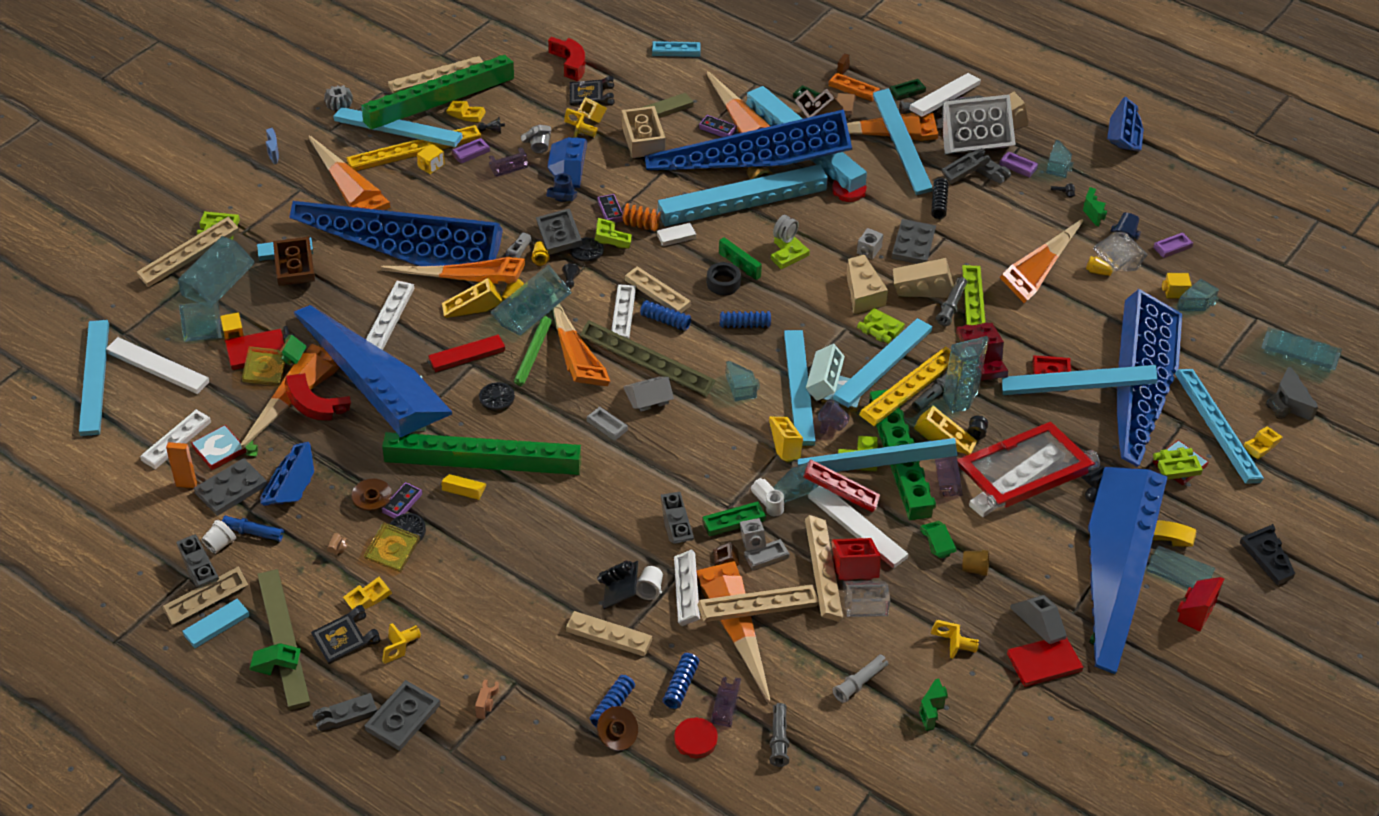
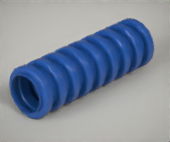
[640,300,691,331]
[720,311,771,328]
[663,653,700,709]
[590,675,635,727]

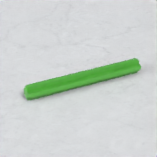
[514,316,552,386]

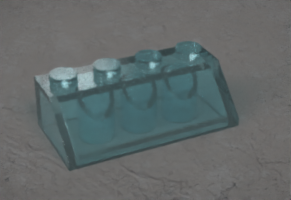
[178,236,255,308]
[491,265,572,336]
[1261,327,1342,373]
[943,336,989,413]

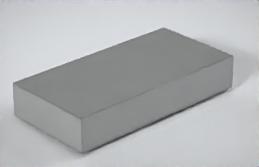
[587,407,628,441]
[744,539,789,571]

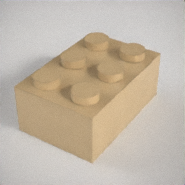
[622,106,665,158]

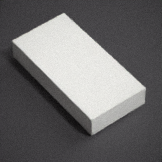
[657,223,696,246]

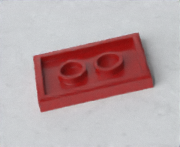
[225,329,285,370]
[1007,637,1084,687]

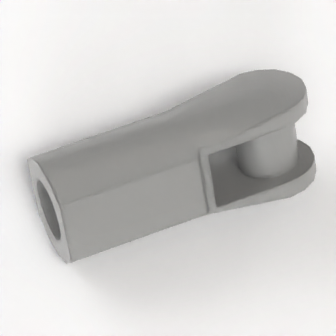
[506,232,532,258]

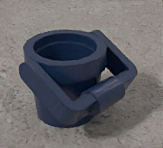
[546,173,578,202]
[1111,212,1141,240]

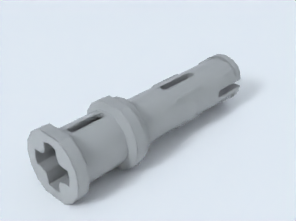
[833,654,888,703]

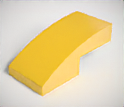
[446,101,486,122]
[1243,426,1283,459]
[1153,520,1197,547]
[343,577,392,610]

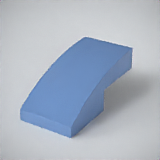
[266,128,279,164]

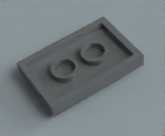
[536,208,583,255]
[892,219,936,264]
[194,458,267,516]
[364,680,441,751]

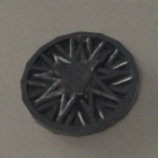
[570,237,604,262]
[479,382,515,411]
[388,513,426,544]

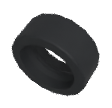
[706,262,741,296]

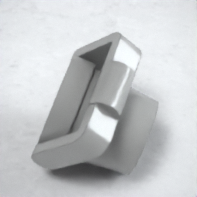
[520,125,552,153]

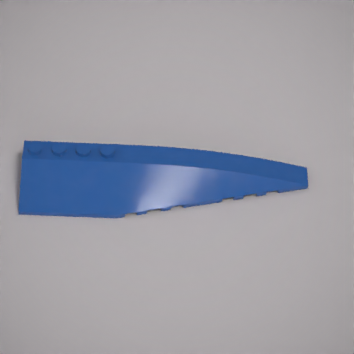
[645,110,853,170]
[290,201,503,266]
[1117,289,1182,467]
[294,305,452,437]
[1088,467,1167,674]

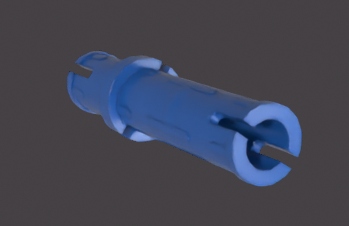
[222,515,284,542]

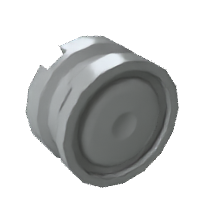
[773,215,799,243]

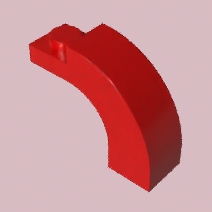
[548,37,585,81]
[284,373,351,421]

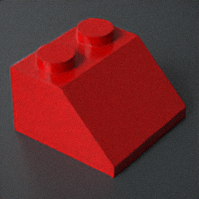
[832,538,881,581]
[1177,577,1225,632]

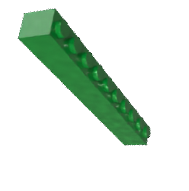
[361,55,514,130]
[382,432,581,475]

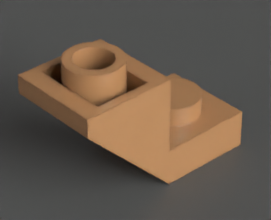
[837,93,856,118]

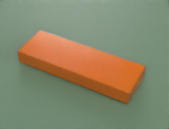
[828,73,880,102]
[166,442,197,488]

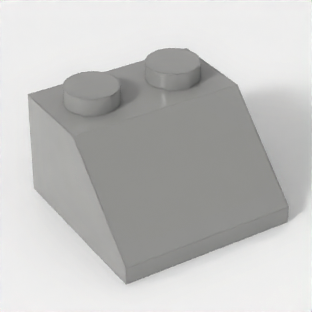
[623,377,674,411]

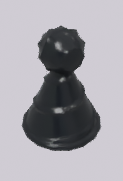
[478,117,505,133]
[562,263,580,289]

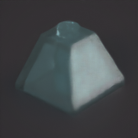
[179,300,222,342]

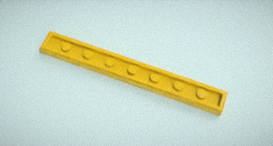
[346,125,482,171]
[859,346,960,426]

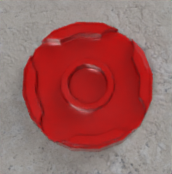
[832,180,867,202]
[674,717,718,759]

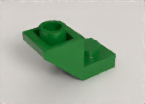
[1083,187,1107,227]
[278,335,307,365]
[920,521,957,558]
[249,643,301,675]
[919,679,948,731]

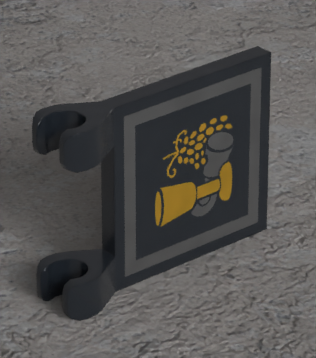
[570,76,615,105]
[311,605,381,664]

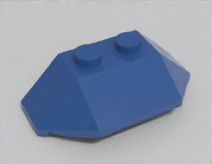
[1107,97,1144,152]
[548,137,587,188]
[260,442,314,506]

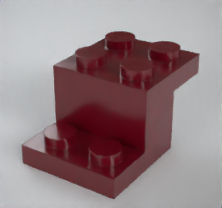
[956,322,1008,382]

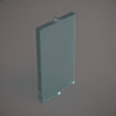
[1147,546,1215,588]

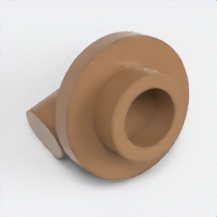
[327,533,348,556]

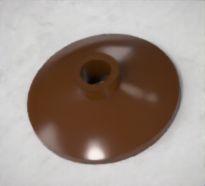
[352,478,392,511]
[597,706,638,751]

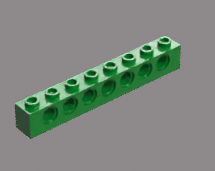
[869,389,936,520]

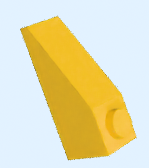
[442,278,502,318]
[914,406,977,455]
[769,416,803,462]

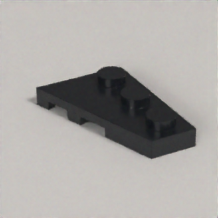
[1239,524,1295,586]

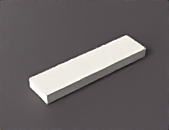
[611,285,636,339]
[140,409,211,469]
[674,549,700,626]

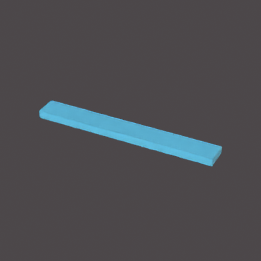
[873,88,933,195]
[334,107,463,147]
[833,318,933,408]
[79,320,109,436]
[784,330,815,446]
[1002,365,1157,395]
[1175,369,1264,484]
[798,438,957,476]

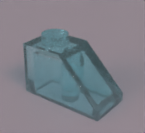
[1046,140,1074,178]
[1177,279,1219,311]
[725,361,760,401]
[773,462,817,503]

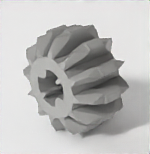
[324,85,353,111]

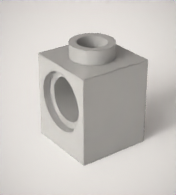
[857,228,883,260]
[740,518,766,551]

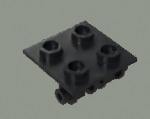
[597,560,638,609]

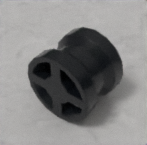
[967,415,989,440]

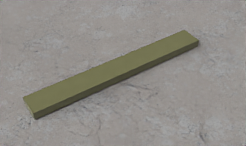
[579,320,716,398]
[258,569,311,711]

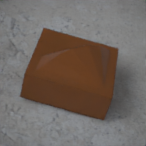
[837,53,850,75]

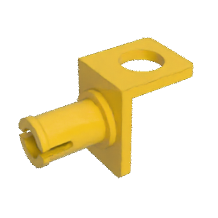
[564,108,598,138]
[931,620,979,659]
[382,623,421,664]

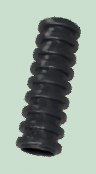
[931,178,949,219]

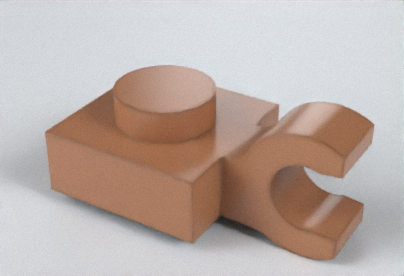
[475,679,499,720]

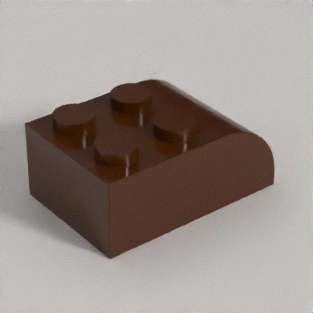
[273,237,315,286]

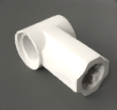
[751,478,784,516]

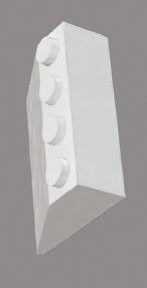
[943,95,1016,154]

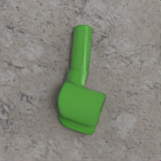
[245,440,258,456]

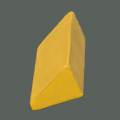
[441,474,486,500]

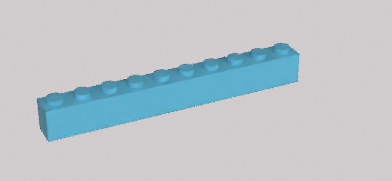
[746,86,867,192]
[658,164,828,227]

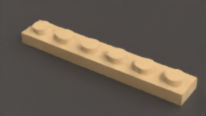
[388,56,483,94]
[137,217,239,287]
[805,515,843,622]
[697,585,819,622]

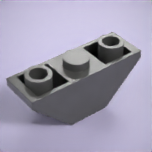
[1275,367,1318,420]
[661,492,694,543]
[176,534,219,588]
[1010,595,1067,644]

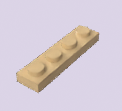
[625,266,691,313]
[162,566,248,625]
[566,611,652,657]

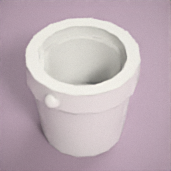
[201,520,236,554]
[636,566,663,600]

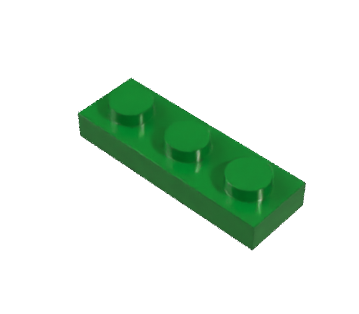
[719,237,762,280]
[702,501,766,536]

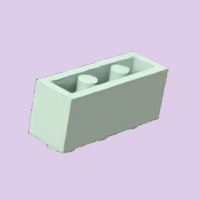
[806,344,845,401]

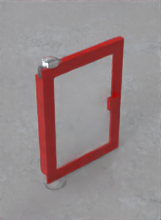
[957,421,1100,508]

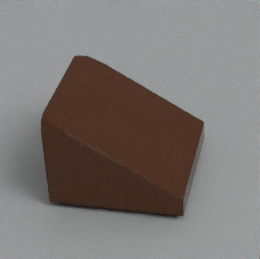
[713,542,739,566]

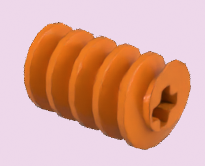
[623,203,661,231]

